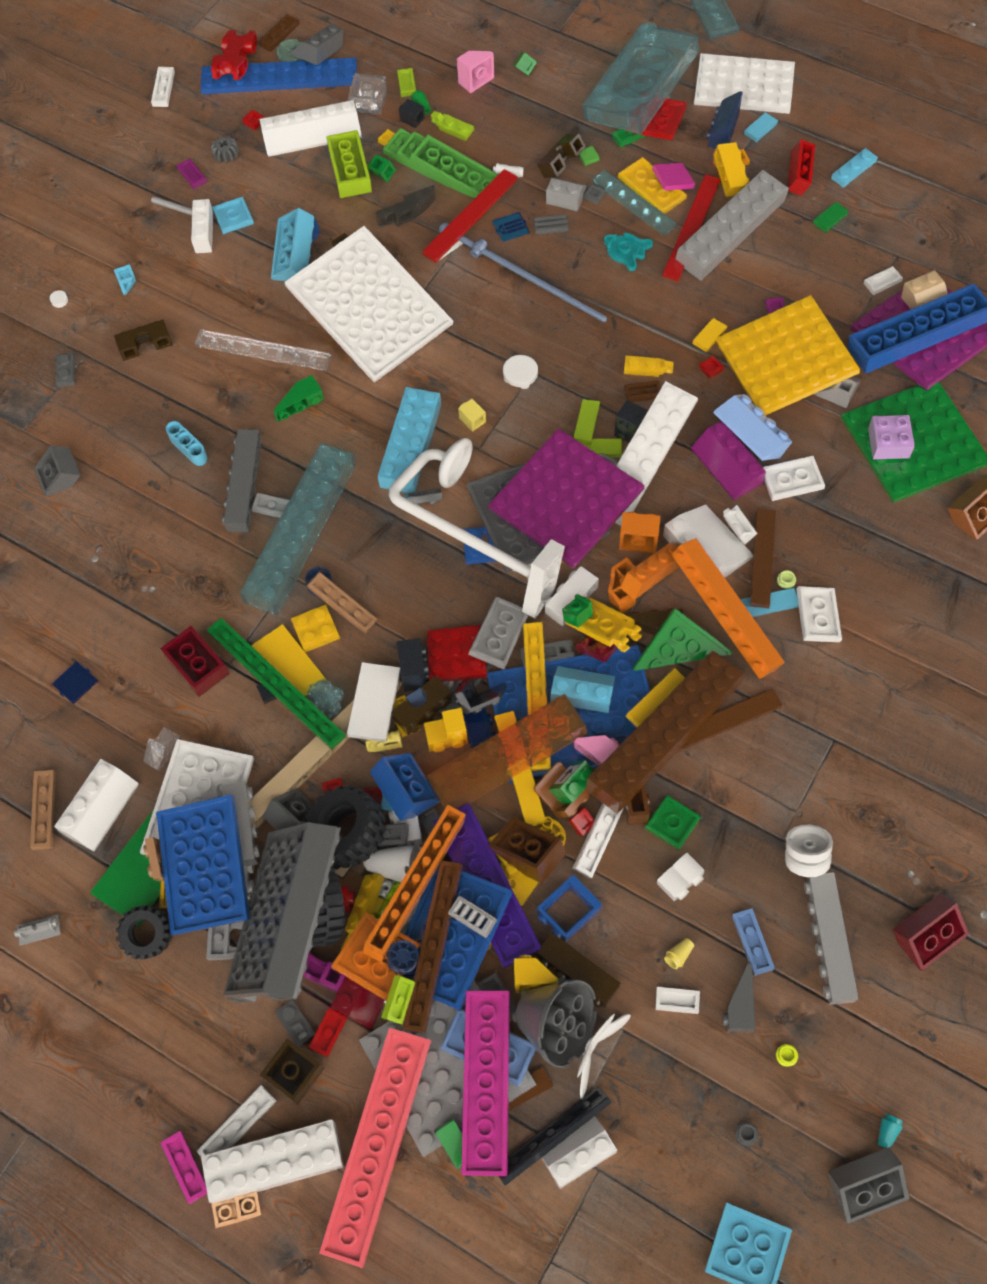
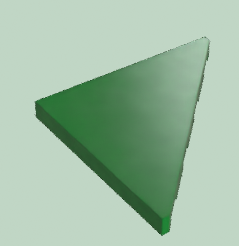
[632,608,733,671]

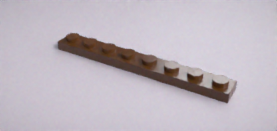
[403,861,463,1034]

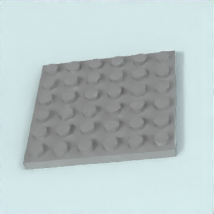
[359,980,536,1157]

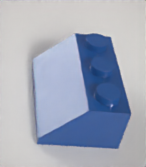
[370,753,440,821]

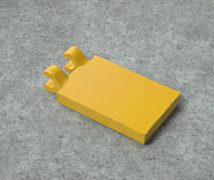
[566,597,642,652]

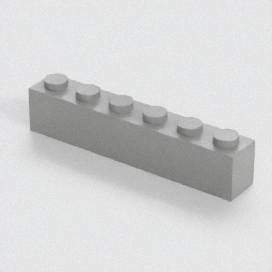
[804,872,858,1005]

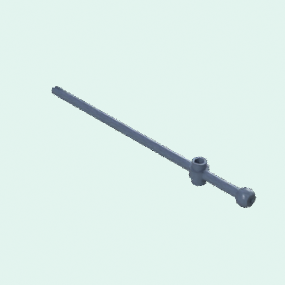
[439,222,607,322]

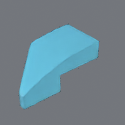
[114,264,136,296]

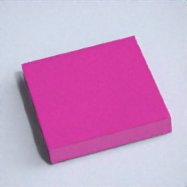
[652,163,695,191]

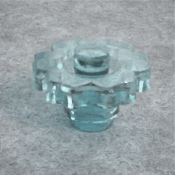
[308,679,344,719]

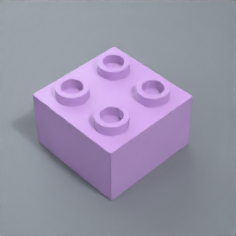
[868,415,915,459]

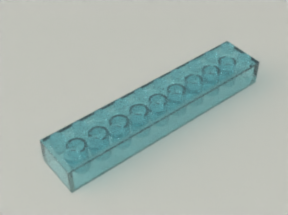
[240,443,356,615]

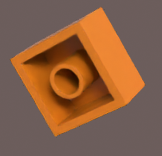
[619,512,660,553]

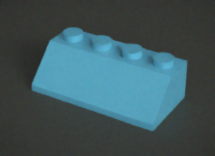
[271,208,314,281]

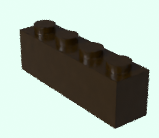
[537,933,621,1008]

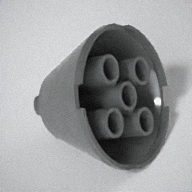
[513,979,597,1068]

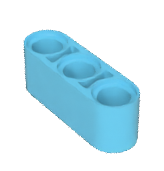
[166,421,208,466]

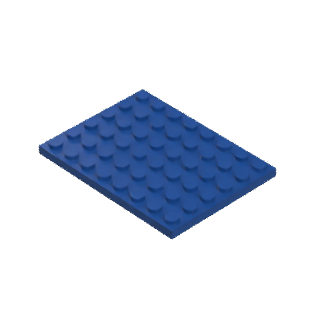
[487,645,650,784]

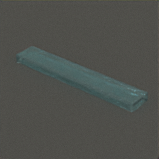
[593,170,677,236]

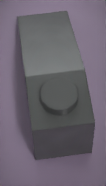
[722,964,755,1033]

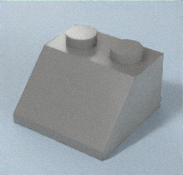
[546,177,588,212]

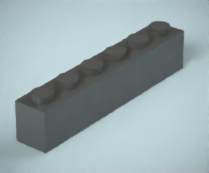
[222,429,262,532]

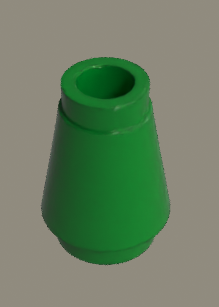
[411,90,432,115]

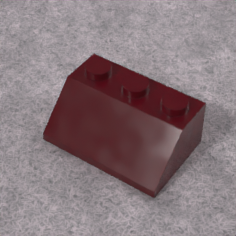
[892,893,969,971]
[330,977,385,1029]

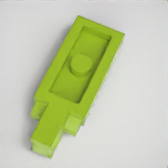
[431,111,474,141]

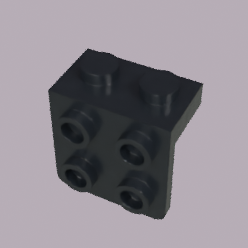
[455,677,507,714]

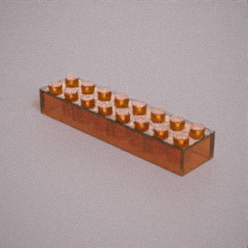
[427,694,588,809]

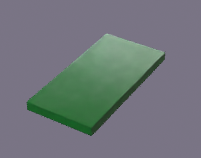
[90,809,161,927]

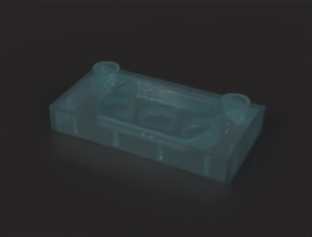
[582,22,699,134]

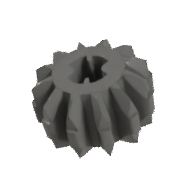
[211,136,239,164]

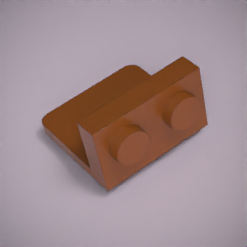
[534,762,590,818]

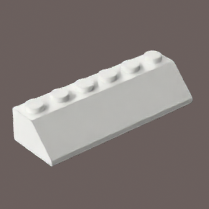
[259,100,362,157]

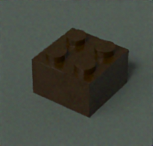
[260,1039,325,1105]

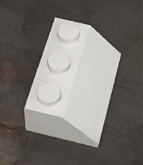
[542,1116,617,1189]

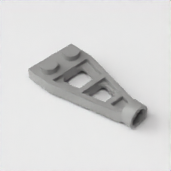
[206,921,244,960]

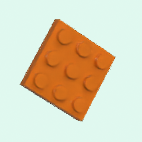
[331,912,420,1001]

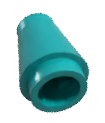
[877,1113,903,1148]

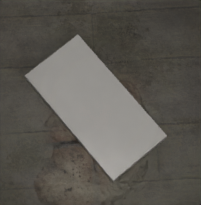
[468,597,529,669]

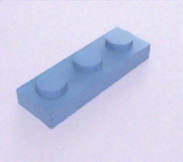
[732,908,775,976]

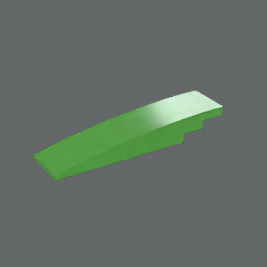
[383,128,498,198]

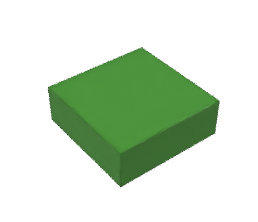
[578,146,599,166]

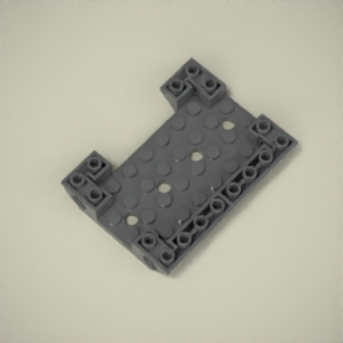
[223,822,341,1003]

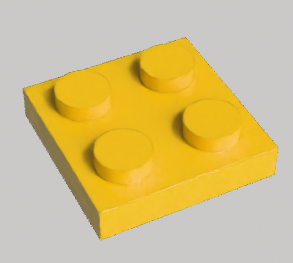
[291,605,340,653]

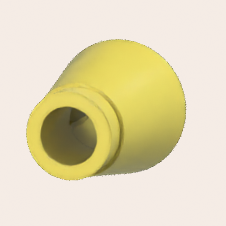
[664,938,694,969]

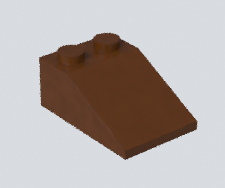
[488,817,566,884]

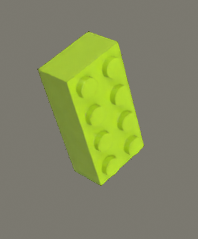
[326,130,372,198]

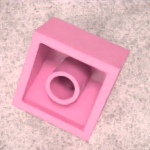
[457,51,494,93]

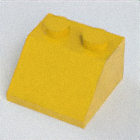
[514,955,558,993]

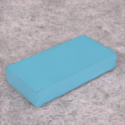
[744,112,778,142]

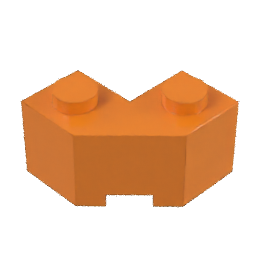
[608,557,636,614]

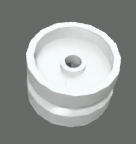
[785,824,833,877]

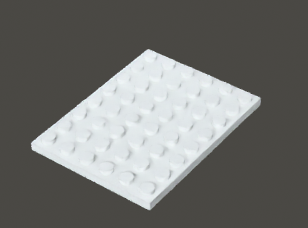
[285,226,453,383]

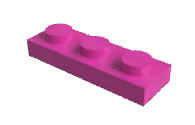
[160,1131,207,1204]

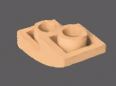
[211,1192,261,1228]

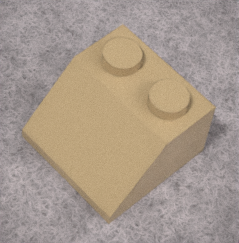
[901,270,948,309]

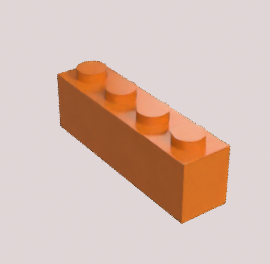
[620,542,679,600]

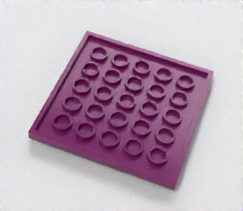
[850,273,987,391]
[488,428,645,569]

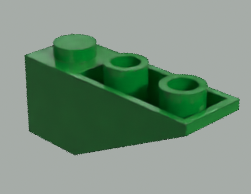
[273,375,324,422]

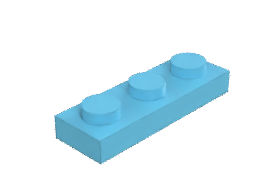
[831,148,878,188]

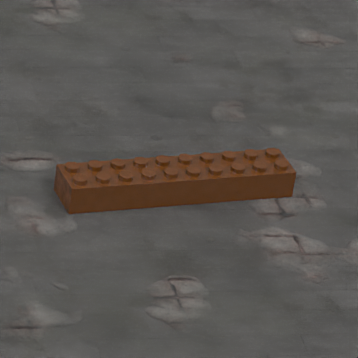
[586,651,744,814]

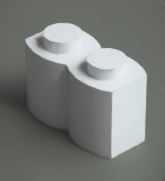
[657,853,705,901]

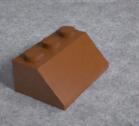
[947,475,987,540]

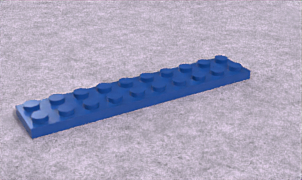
[200,57,357,94]

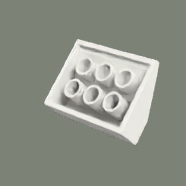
[663,505,753,578]

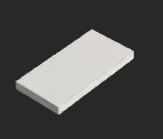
[347,662,401,742]

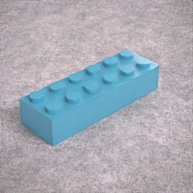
[378,387,442,493]

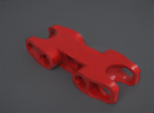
[211,30,257,80]

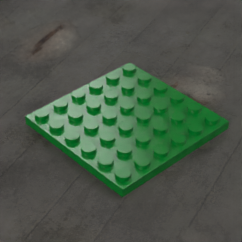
[841,382,987,503]

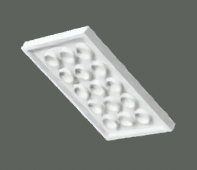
[694,53,795,114]
[140,739,254,855]

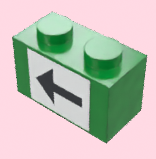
[549,760,594,804]

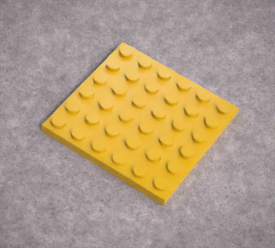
[716,295,860,416]

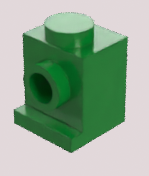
[367,154,396,183]
[562,594,593,628]

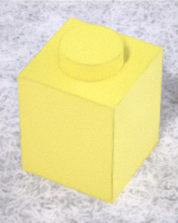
[458,399,486,432]

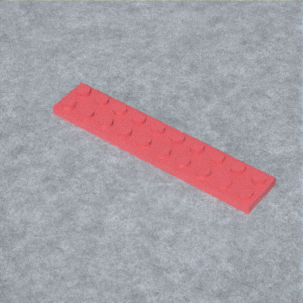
[319,1028,431,1268]

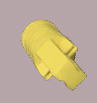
[366,730,402,752]

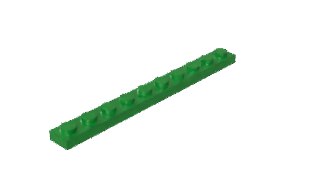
[207,618,346,750]

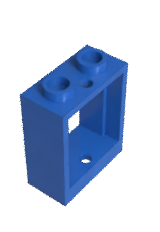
[537,874,602,942]

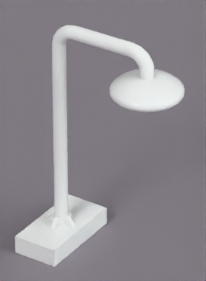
[389,438,565,619]

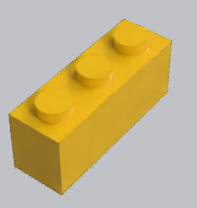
[713,142,750,197]

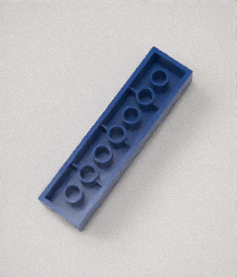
[847,283,987,373]

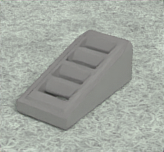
[448,896,497,938]

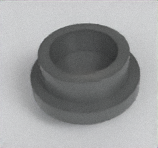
[735,1122,758,1146]

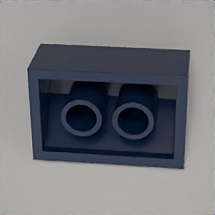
[707,91,743,149]

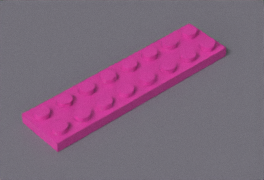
[461,991,510,1176]

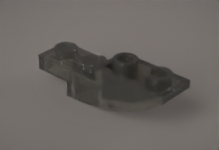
[375,185,436,228]

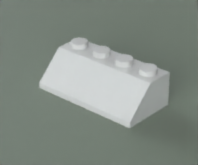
[54,759,139,852]

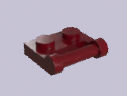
[576,635,618,663]

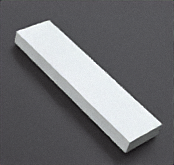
[572,803,624,878]
[196,1085,277,1156]

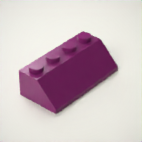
[691,421,766,500]

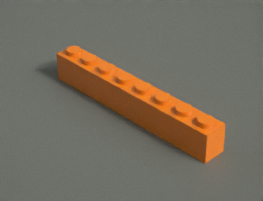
[671,538,785,679]
[363,805,466,963]

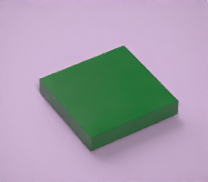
[645,795,701,850]

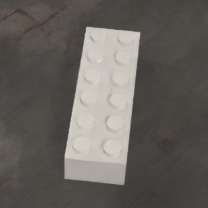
[201,1119,345,1204]

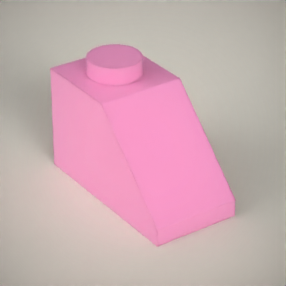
[574,735,620,767]

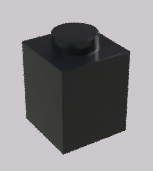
[399,99,425,128]

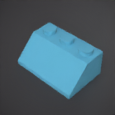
[551,666,615,713]

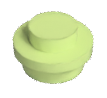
[777,570,796,589]

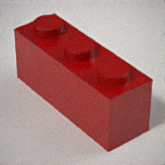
[787,139,815,196]

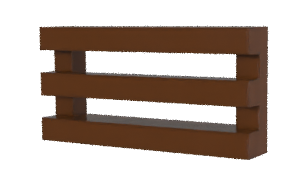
[624,380,661,402]

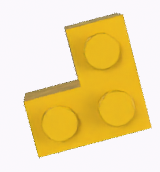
[424,708,468,752]

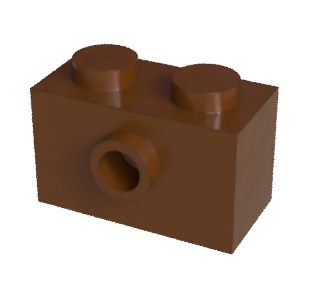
[625,785,650,825]

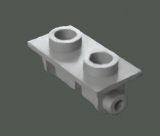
[14,914,61,946]

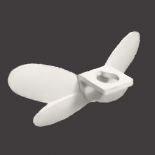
[577,1014,631,1099]

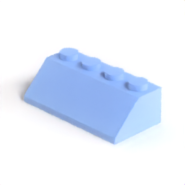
[713,394,792,461]

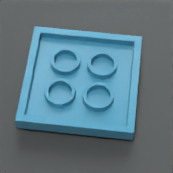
[704,1203,792,1284]

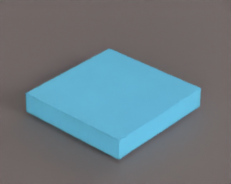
[212,196,254,234]

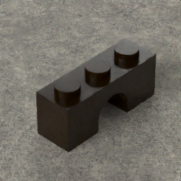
[537,133,586,178]
[114,319,173,361]
[391,676,452,735]

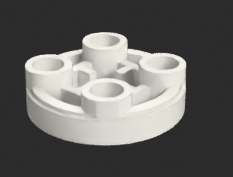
[503,355,538,389]

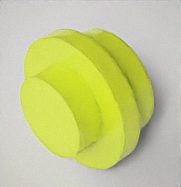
[776,1044,798,1067]

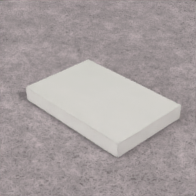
[763,456,825,501]
[796,586,842,642]

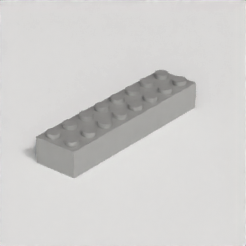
[676,170,789,281]

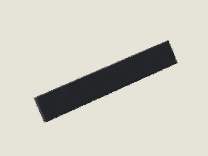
[498,1086,612,1186]

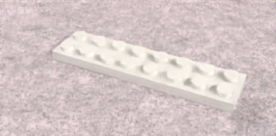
[615,381,698,526]

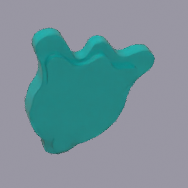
[604,233,653,271]

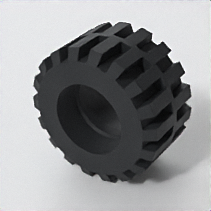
[116,905,172,960]

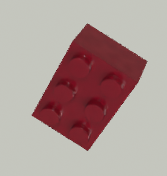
[160,626,230,697]

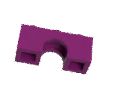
[302,952,346,993]

